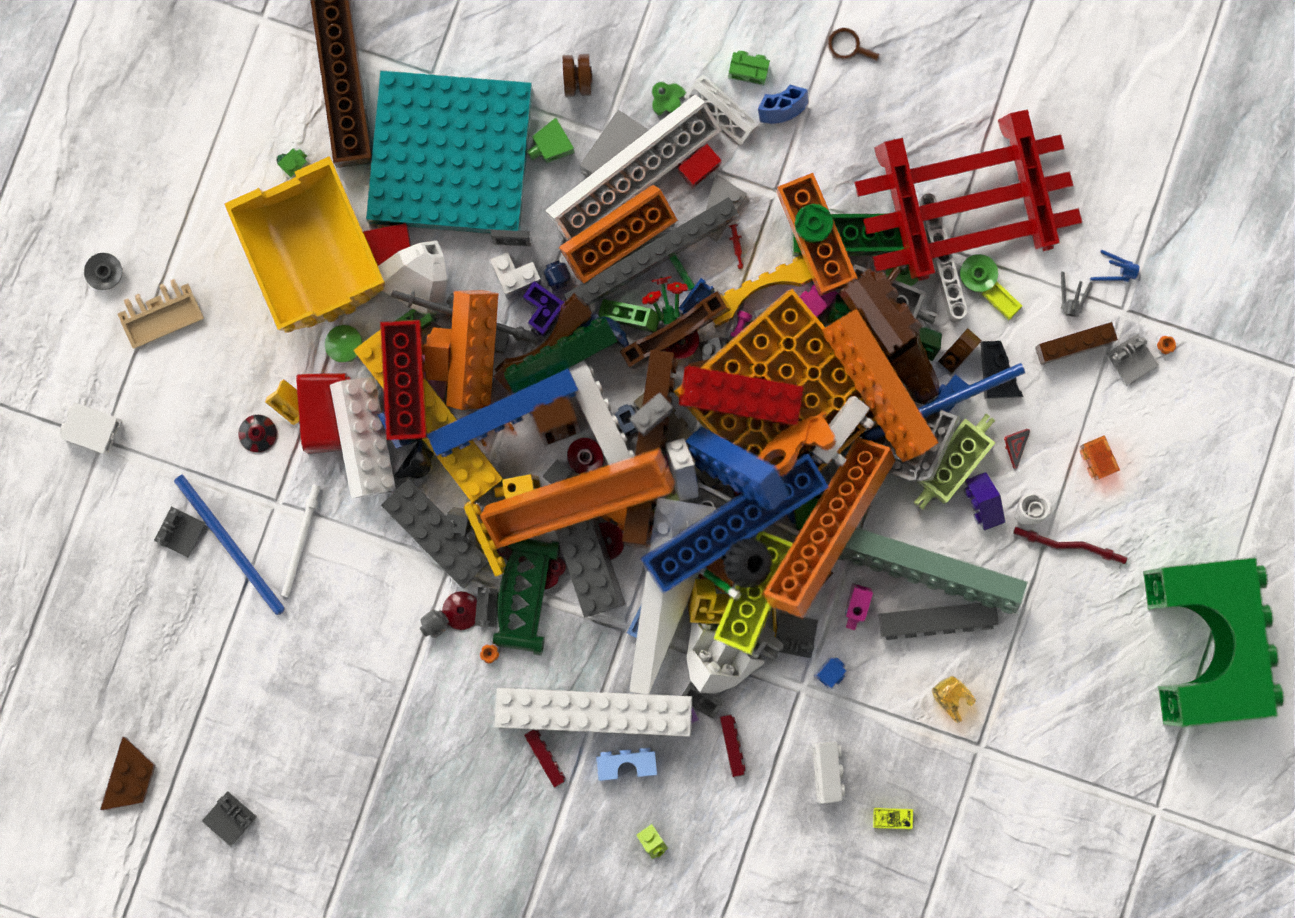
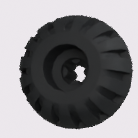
[724,538,772,588]

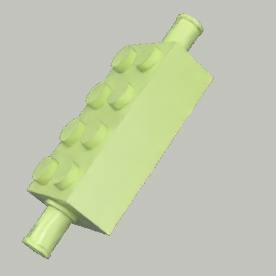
[914,414,995,510]

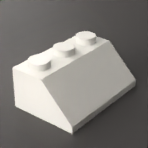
[812,741,845,804]

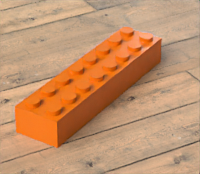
[822,309,939,462]

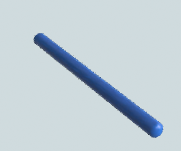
[863,363,1026,441]
[174,474,285,615]

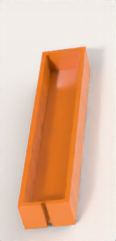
[480,449,675,548]

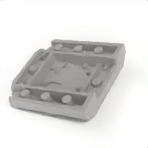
[872,402,960,482]

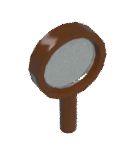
[828,27,880,61]

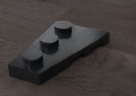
[980,341,1024,399]

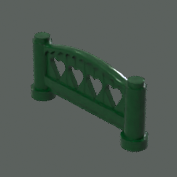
[492,539,560,656]

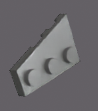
[706,173,747,242]

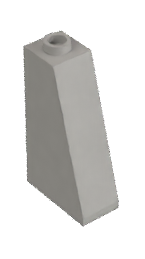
[580,110,649,178]

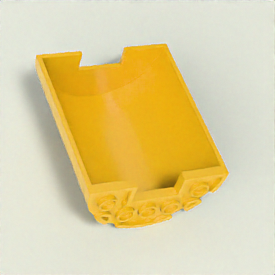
[224,156,385,333]

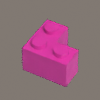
[799,284,839,318]

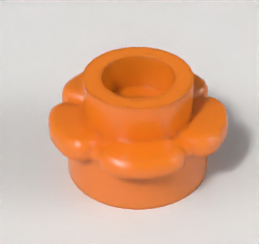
[1157,336,1176,354]
[480,645,499,663]

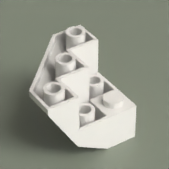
[378,241,447,315]
[686,623,765,694]

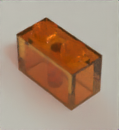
[1079,435,1120,481]

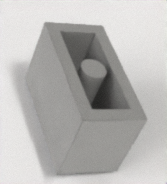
[630,393,673,437]

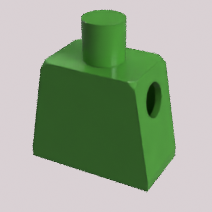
[527,118,575,163]

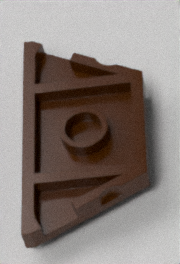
[100,737,156,810]

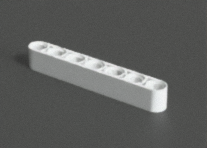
[918,193,967,322]

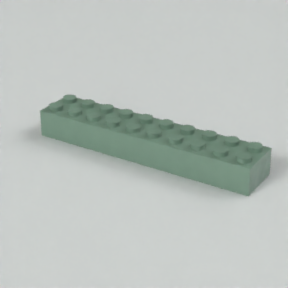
[838,528,1028,614]

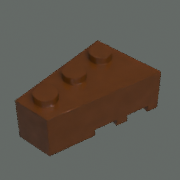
[888,335,939,404]

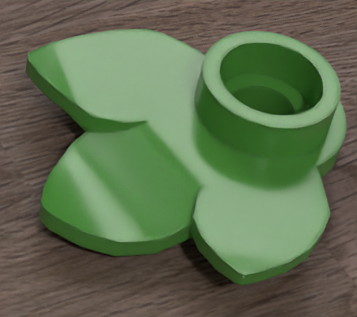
[652,82,686,116]

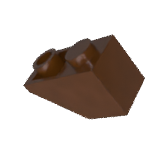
[938,328,982,373]

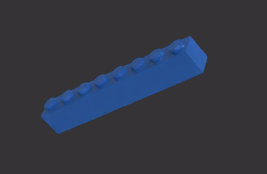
[426,369,579,458]

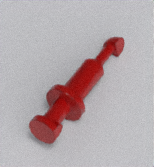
[729,224,743,269]

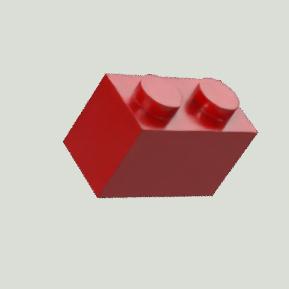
[678,144,722,189]

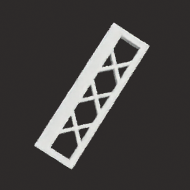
[684,75,760,145]

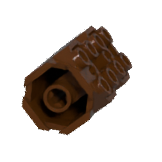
[840,269,922,358]

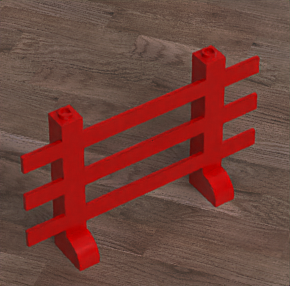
[854,109,1082,281]

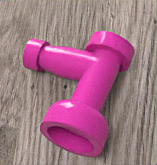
[730,310,753,338]

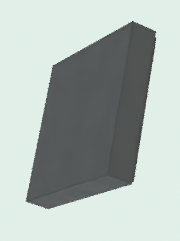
[491,230,531,246]

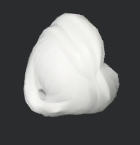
[1014,493,1052,525]

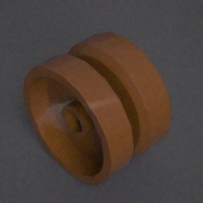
[562,54,593,97]

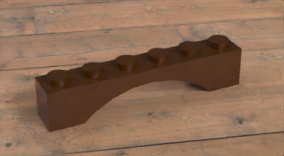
[620,291,731,369]
[493,293,592,392]

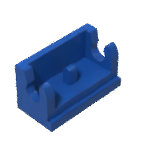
[679,278,715,315]

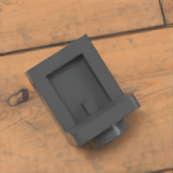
[699,337,729,360]

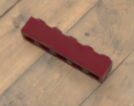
[720,714,746,777]
[524,729,566,788]

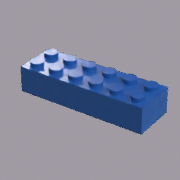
[685,426,789,510]

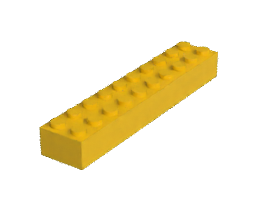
[353,330,504,502]

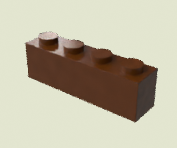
[1035,322,1118,365]

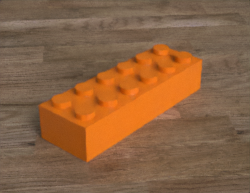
[776,173,858,297]
[559,185,678,283]
[446,290,499,410]

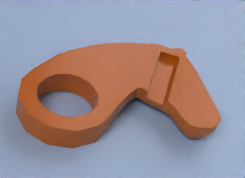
[758,412,836,476]

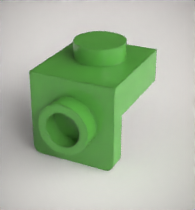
[277,148,308,178]

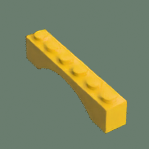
[712,255,813,328]

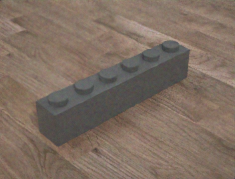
[878,603,999,640]

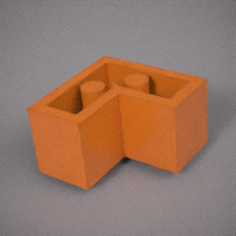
[422,327,451,382]

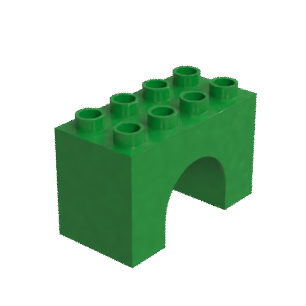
[1143,557,1284,727]

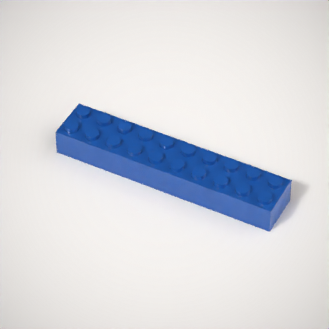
[640,454,829,593]

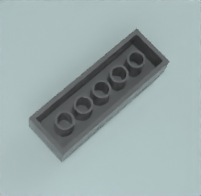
[381,478,489,589]
[555,517,625,618]

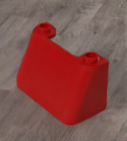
[296,373,351,454]

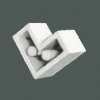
[490,252,541,298]

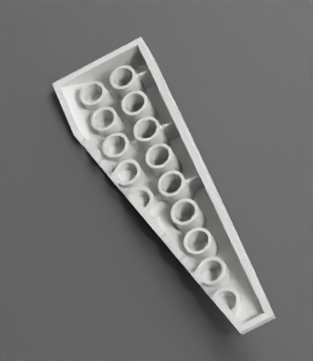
[630,498,716,695]

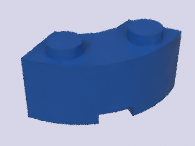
[758,84,809,124]

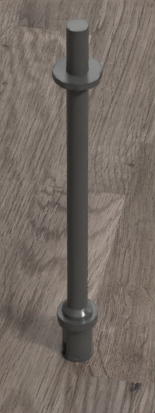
[391,290,540,345]

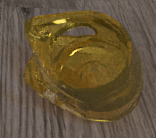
[932,676,976,723]

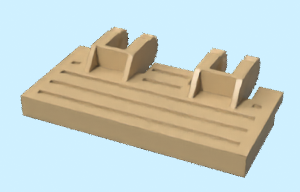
[117,279,204,349]

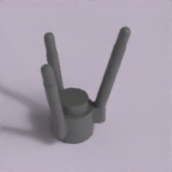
[1061,271,1093,317]

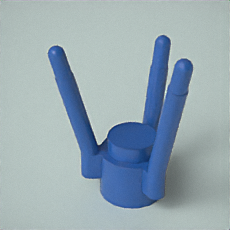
[1090,250,1139,282]

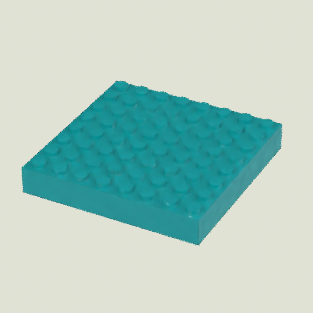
[366,70,533,234]

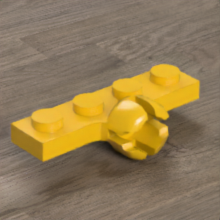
[463,500,506,577]

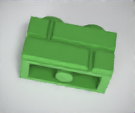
[728,50,770,85]

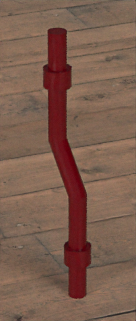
[1013,526,1127,564]

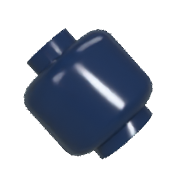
[543,260,571,289]

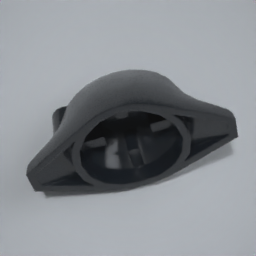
[394,439,434,479]

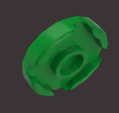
[794,204,834,243]

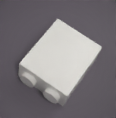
[60,402,121,455]
[665,438,699,501]

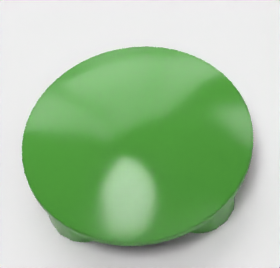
[325,325,362,362]

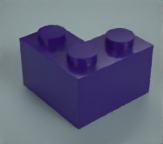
[523,281,564,337]
[964,472,1006,531]

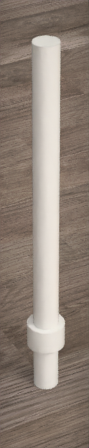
[281,484,321,597]

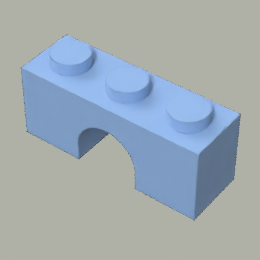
[596,747,657,781]

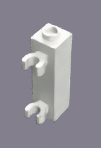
[808,396,874,466]

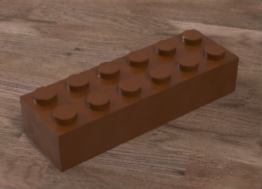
[531,396,580,446]

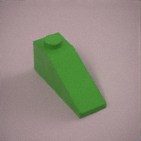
[598,299,659,333]

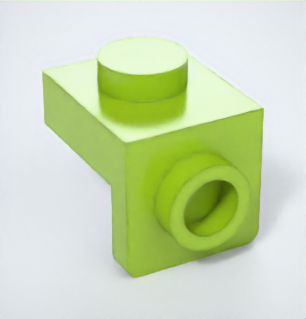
[636,824,668,859]

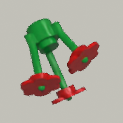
[642,276,688,324]

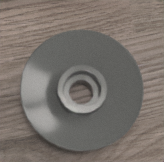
[84,252,123,290]

